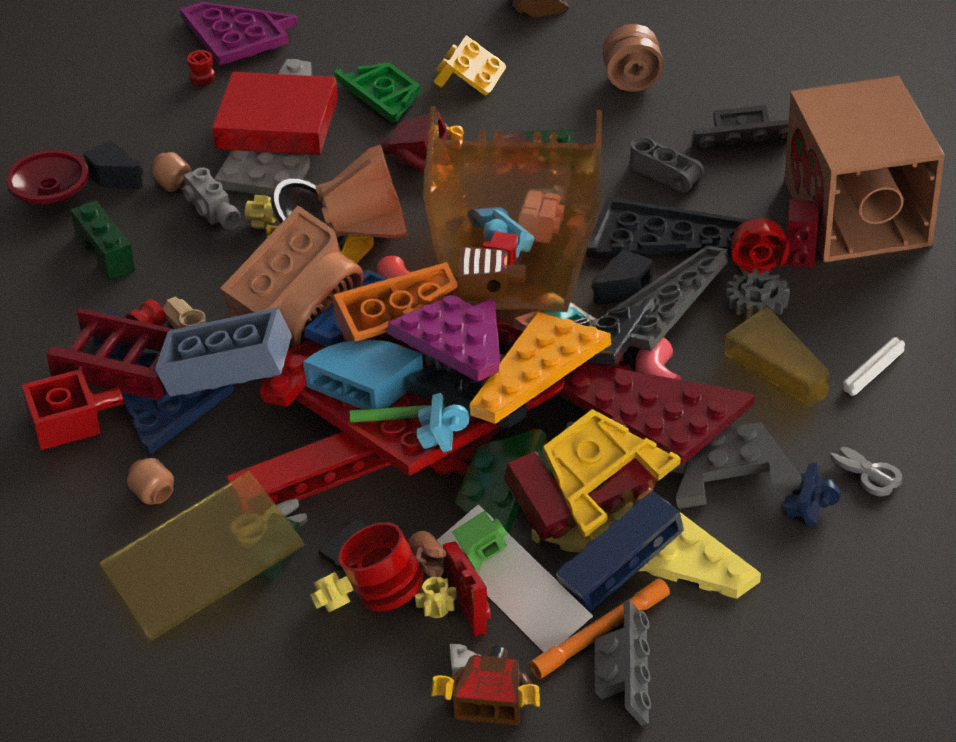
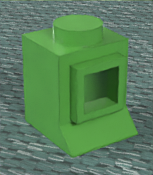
[452,510,508,572]

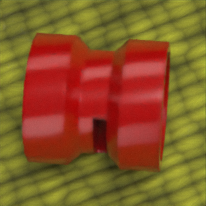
[187,50,215,86]
[125,299,166,326]

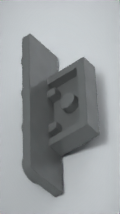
[691,105,789,148]
[595,600,651,726]

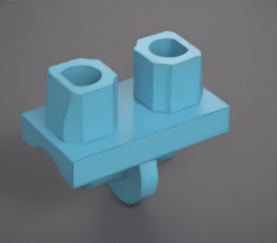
[483,209,535,258]
[417,393,469,453]

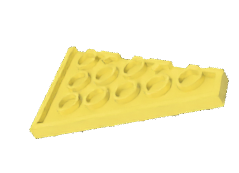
[531,481,761,599]

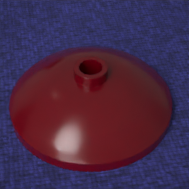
[6,150,89,205]

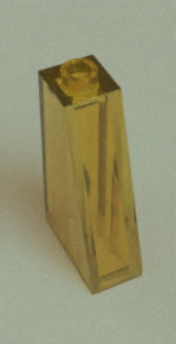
[725,307,829,409]

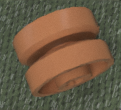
[602,24,663,92]

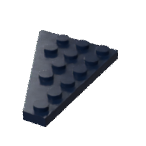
[92,309,235,455]

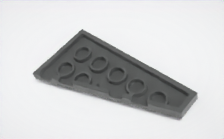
[601,245,730,351]

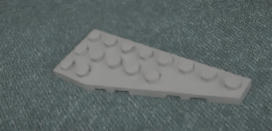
[214,59,312,196]

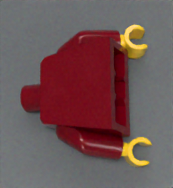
[381,111,464,186]

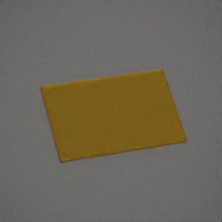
[100,471,305,641]

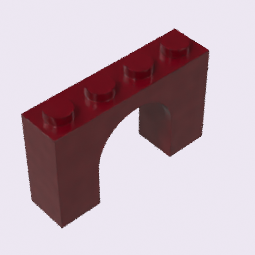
[504,415,657,541]

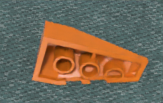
[334,262,458,342]

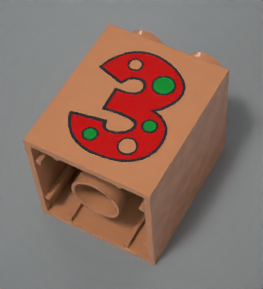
[784,76,945,262]

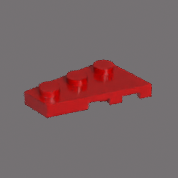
[443,541,491,637]

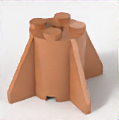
[315,145,408,239]

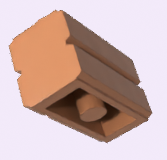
[518,190,565,243]

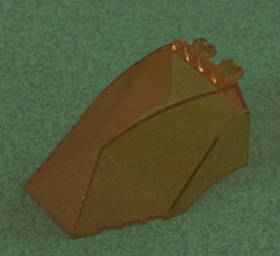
[423,106,602,312]

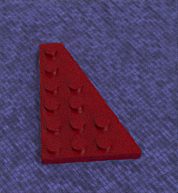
[557,363,755,465]

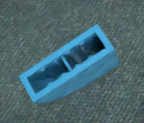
[303,340,423,409]

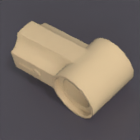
[163,296,206,329]

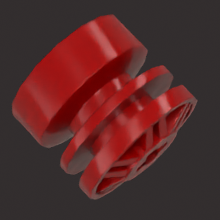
[338,522,424,612]

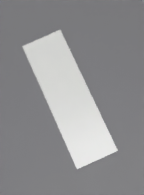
[437,504,593,652]

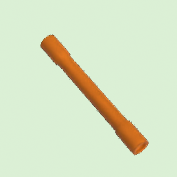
[529,578,670,679]

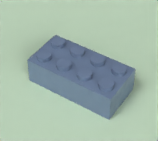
[155,307,292,397]

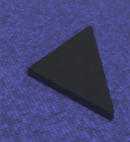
[505,298,655,366]

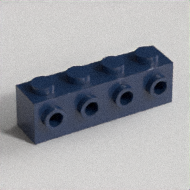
[556,491,684,612]

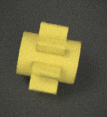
[245,195,276,229]
[310,572,354,613]
[415,577,457,618]

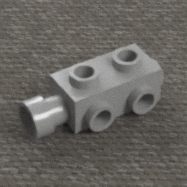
[183,167,242,230]

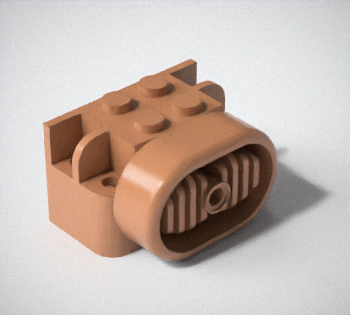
[220,206,364,347]

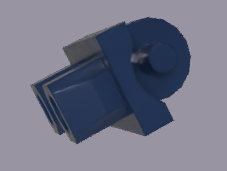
[784,462,841,526]

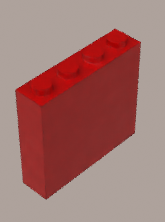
[212,72,338,155]

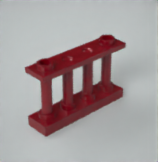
[46,308,174,400]

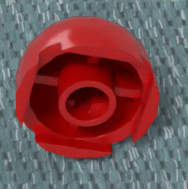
[731,217,789,274]

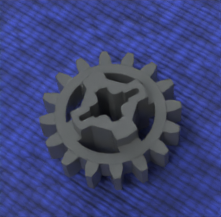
[726,269,790,320]

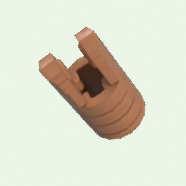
[408,531,446,577]

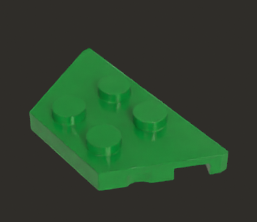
[334,62,420,124]

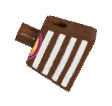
[458,246,526,302]

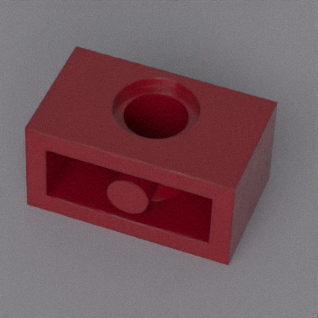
[785,199,819,267]

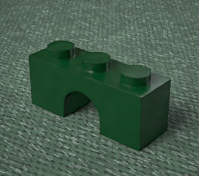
[71,200,135,280]

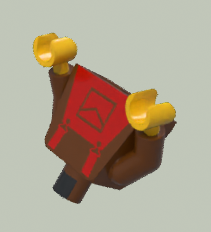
[430,646,540,726]

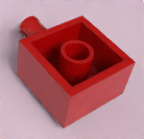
[22,369,124,450]

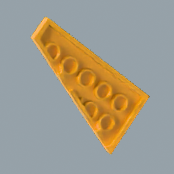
[470,312,611,424]

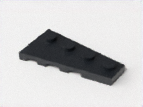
[406,364,527,428]

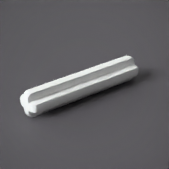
[842,337,905,396]

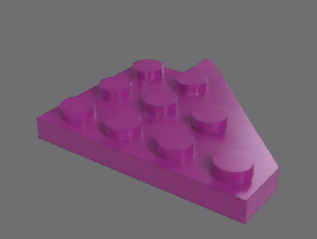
[180,2,298,65]
[387,295,500,382]

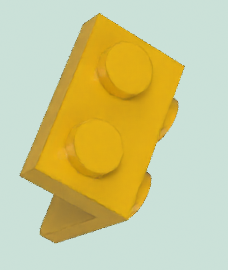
[433,35,506,95]

